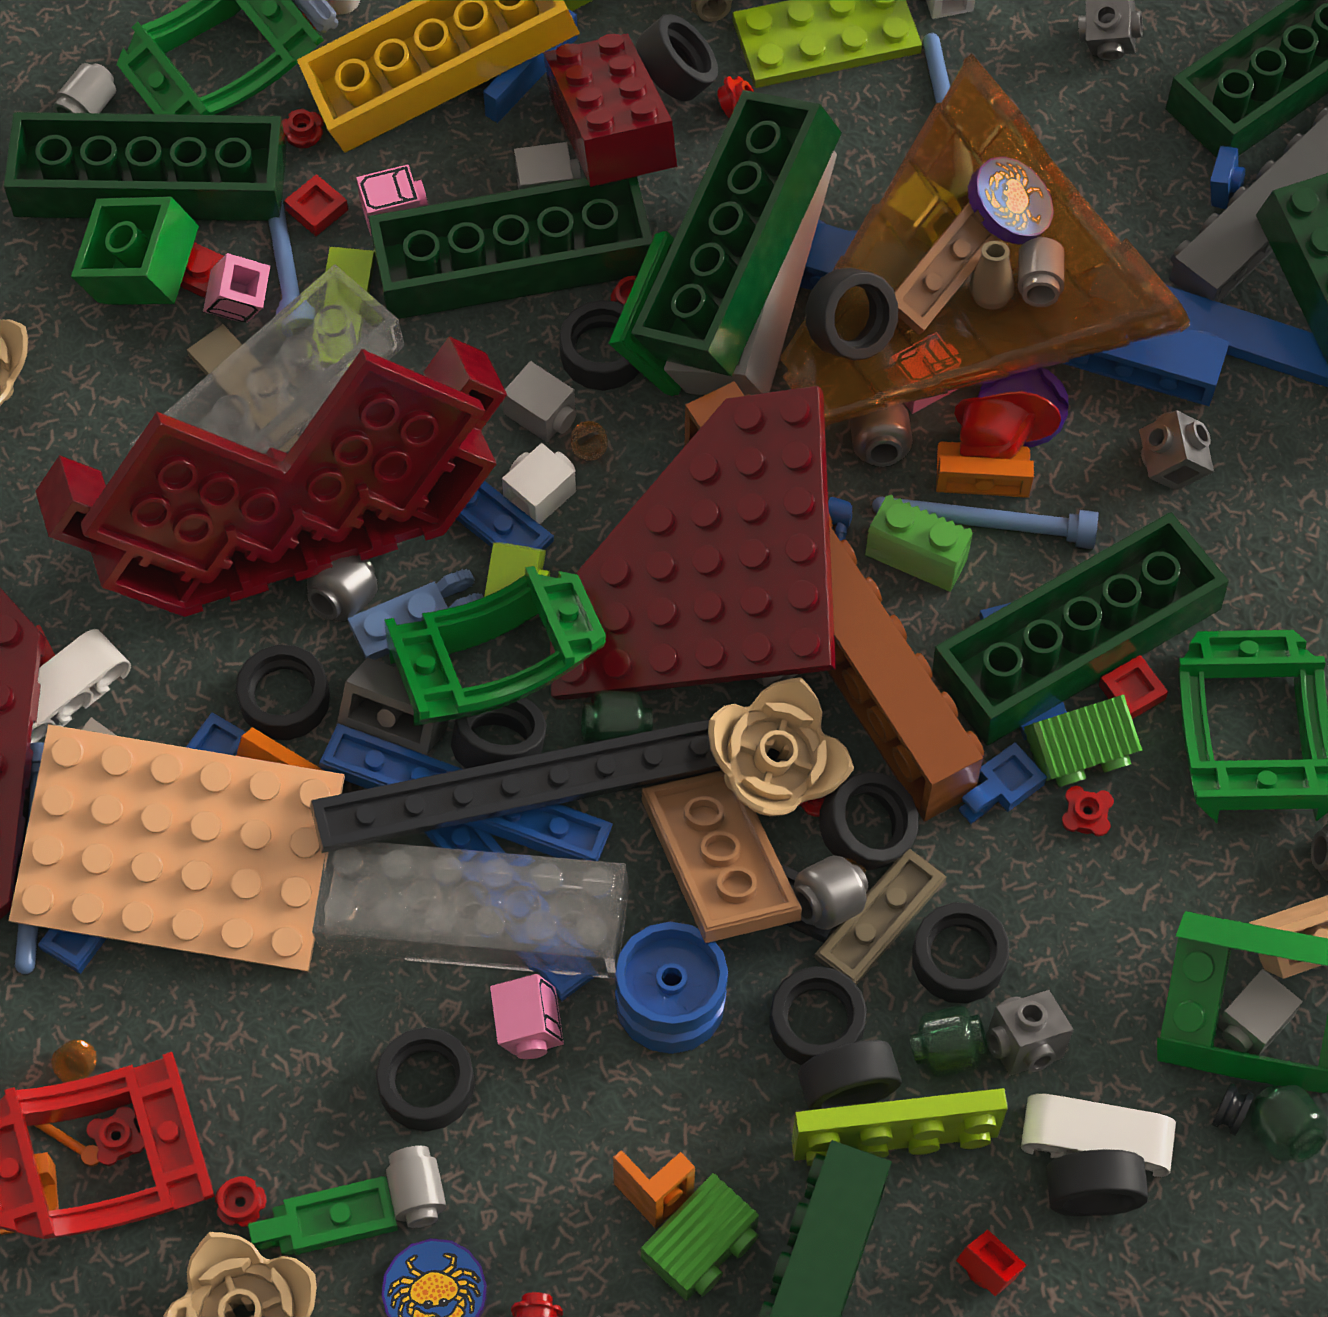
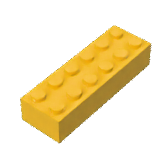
[297,0,580,153]

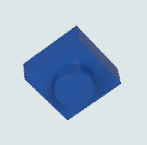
[1210,146,1245,209]

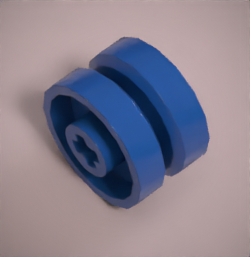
[615,922,728,1054]

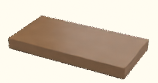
[641,770,802,943]

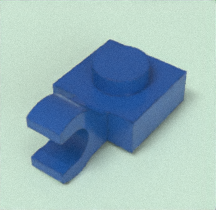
[959,742,1047,824]

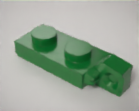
[248,1176,398,1256]

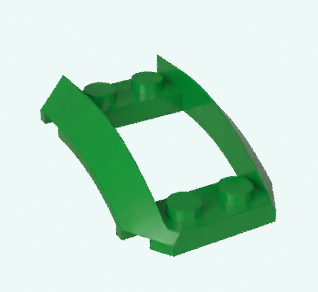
[116,0,324,115]
[384,566,606,726]
[1178,630,1328,823]
[1157,911,1328,1093]

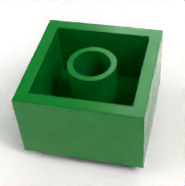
[71,197,199,305]

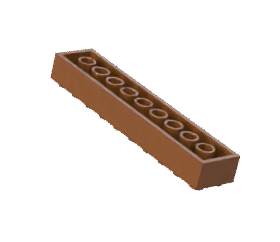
[684,381,984,822]

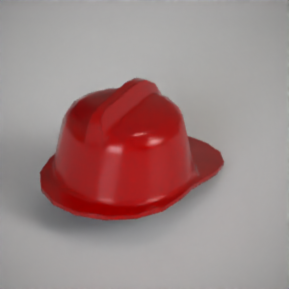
[954,391,1061,459]

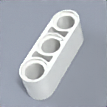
[31,629,131,743]
[1021,1094,1176,1177]

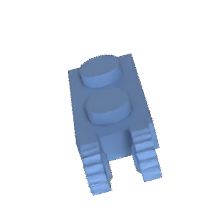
[347,569,483,660]

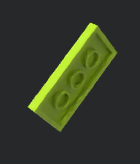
[732,0,922,88]
[791,1088,1008,1166]

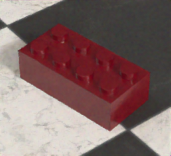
[543,33,678,187]

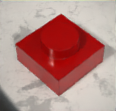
[284,174,348,236]
[180,242,224,298]
[1099,655,1168,719]
[956,1230,1027,1297]

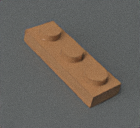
[894,202,999,335]

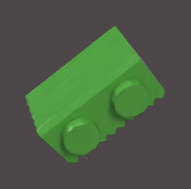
[865,495,973,592]
[1024,695,1142,787]
[641,1173,759,1301]

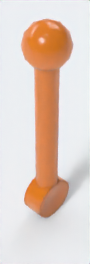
[35,1123,99,1166]

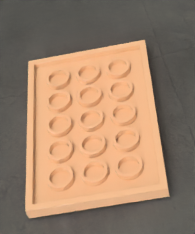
[9,724,345,972]

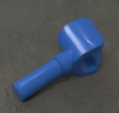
[828,497,852,541]

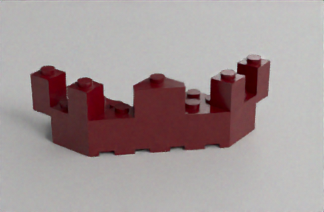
[35,336,507,617]

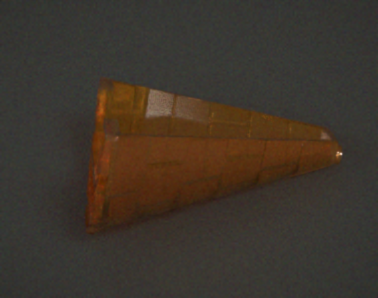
[780,53,1191,428]

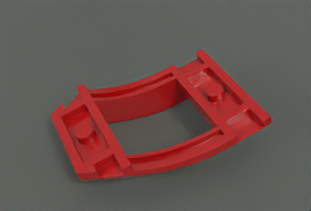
[0,1052,215,1239]

